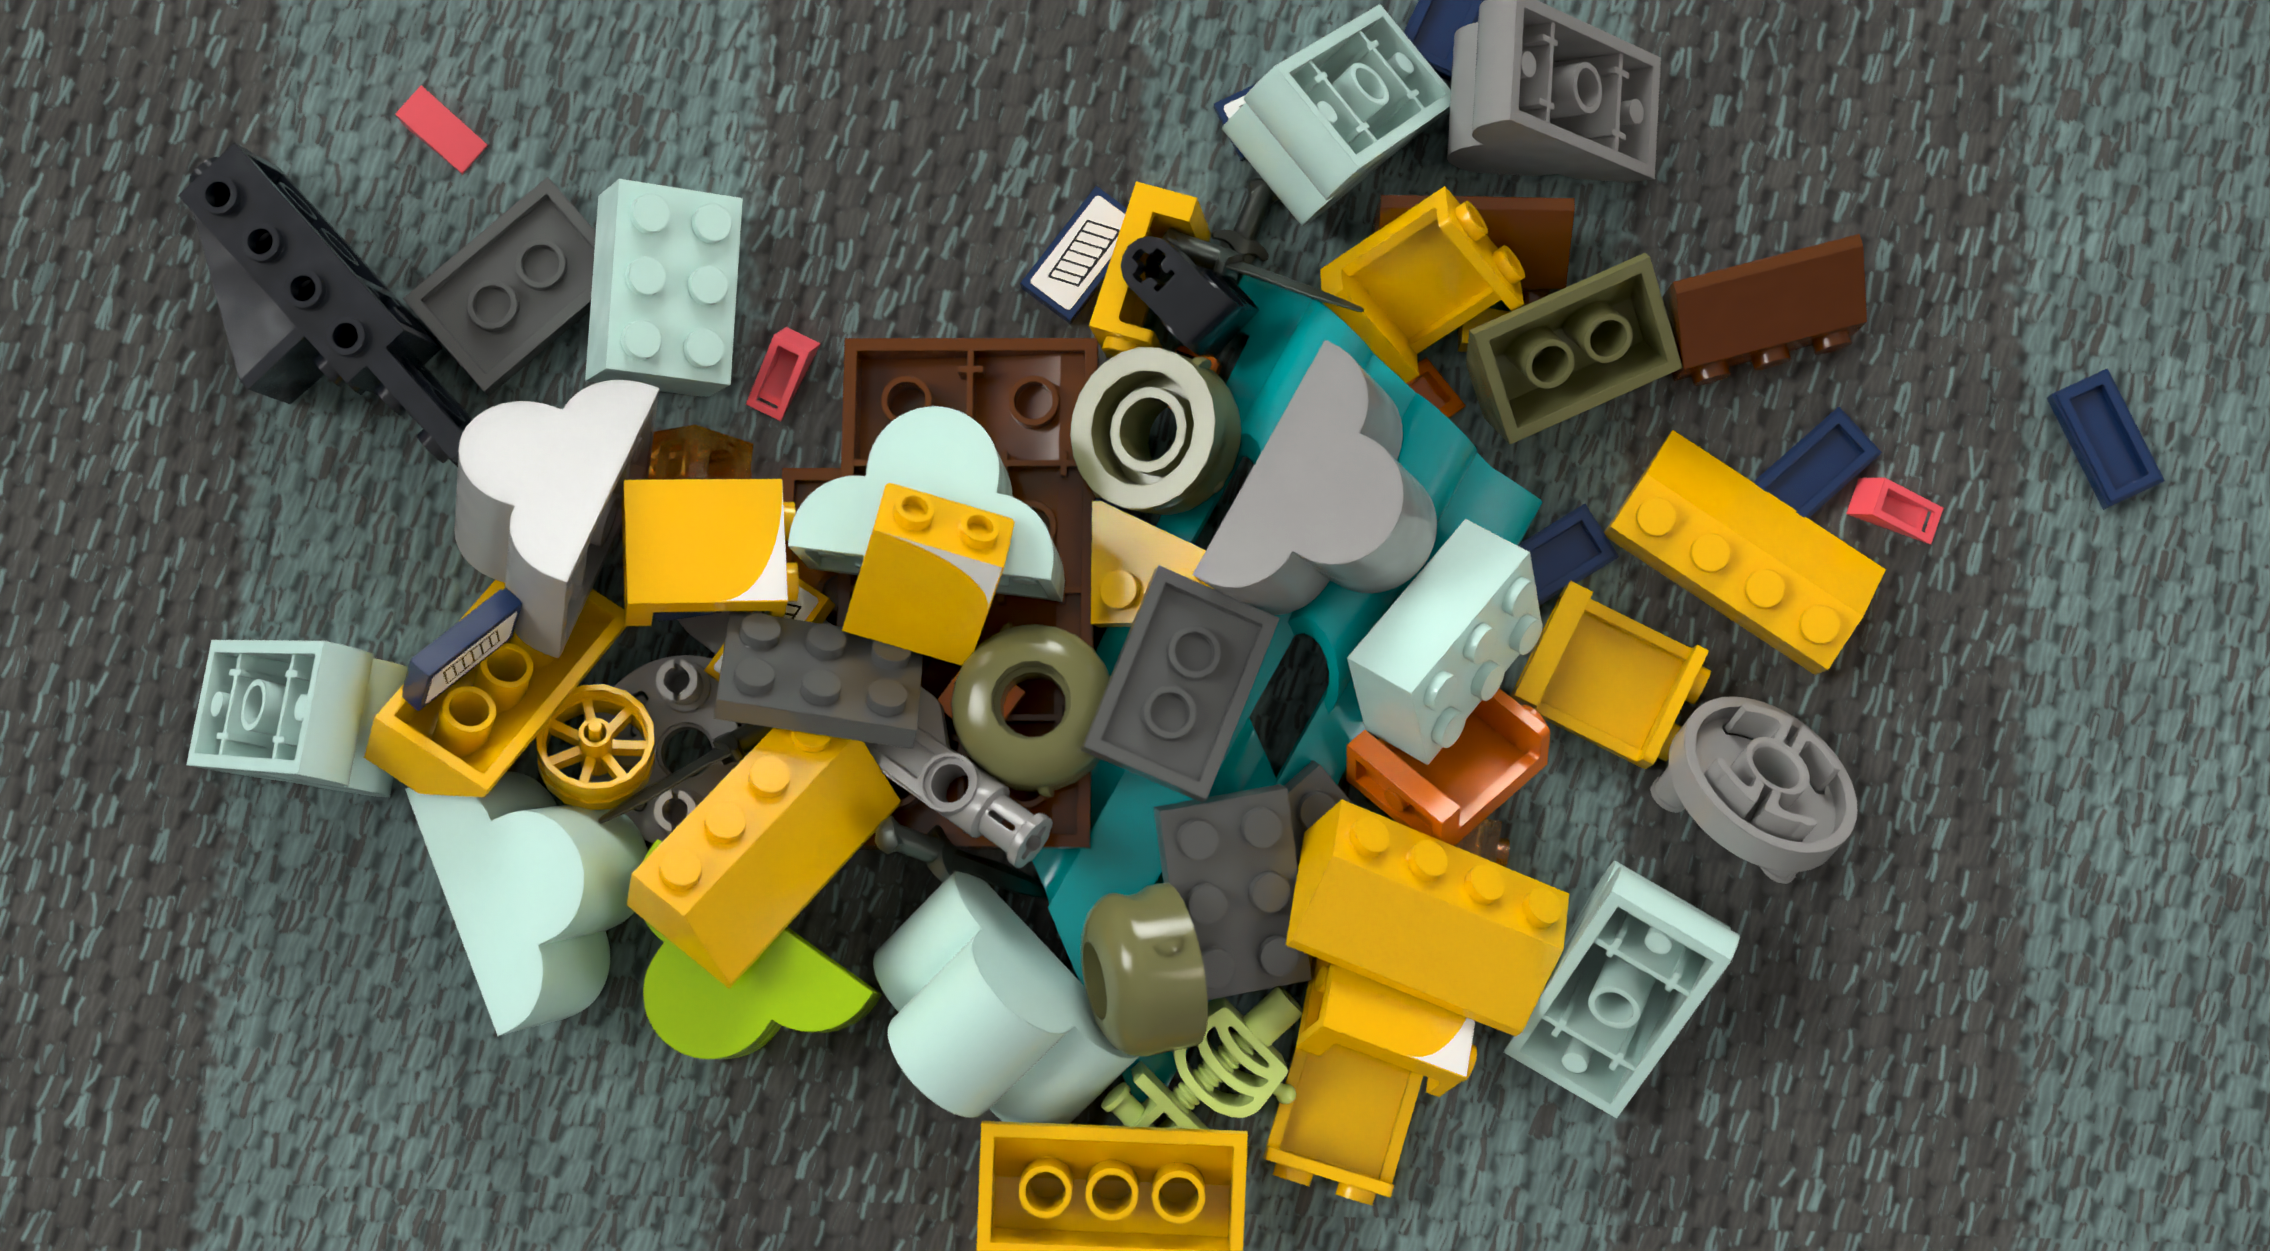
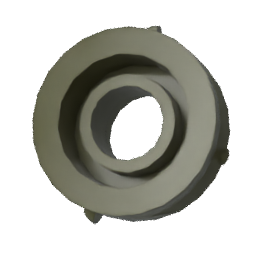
[1070,347,1242,515]
[951,621,1110,797]
[1080,883,1208,1056]

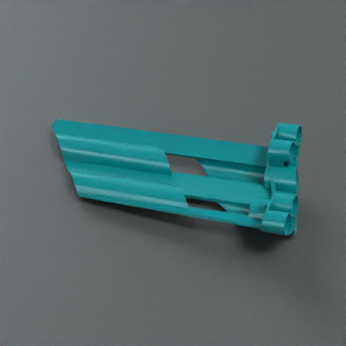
[1032,274,1543,1102]

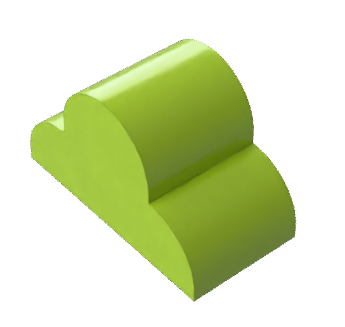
[642,839,883,1059]

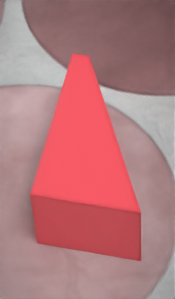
[395,85,488,174]
[746,327,821,421]
[1846,478,1944,544]

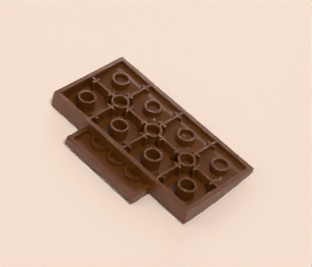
[782,338,1099,850]

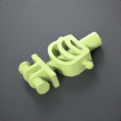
[1101,986,1303,1130]

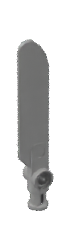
[677,611,1053,868]

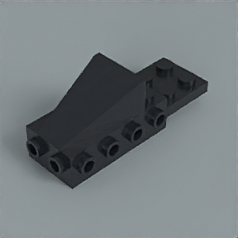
[178,142,473,467]

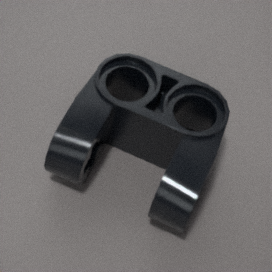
[1121,236,1259,357]

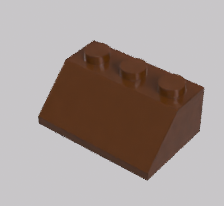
[1372,195,1575,308]
[1662,234,1867,386]

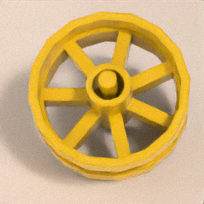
[536,684,655,810]

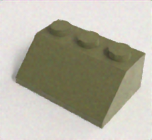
[1466,253,1683,445]

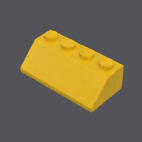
[1604,430,1886,675]
[364,580,627,797]
[627,728,900,989]
[1286,799,1569,1037]
[976,1121,1248,1251]

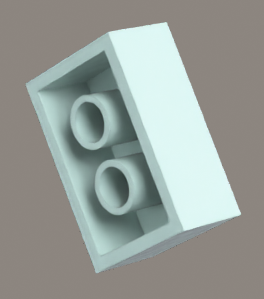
[585,179,743,397]
[1347,519,1543,765]

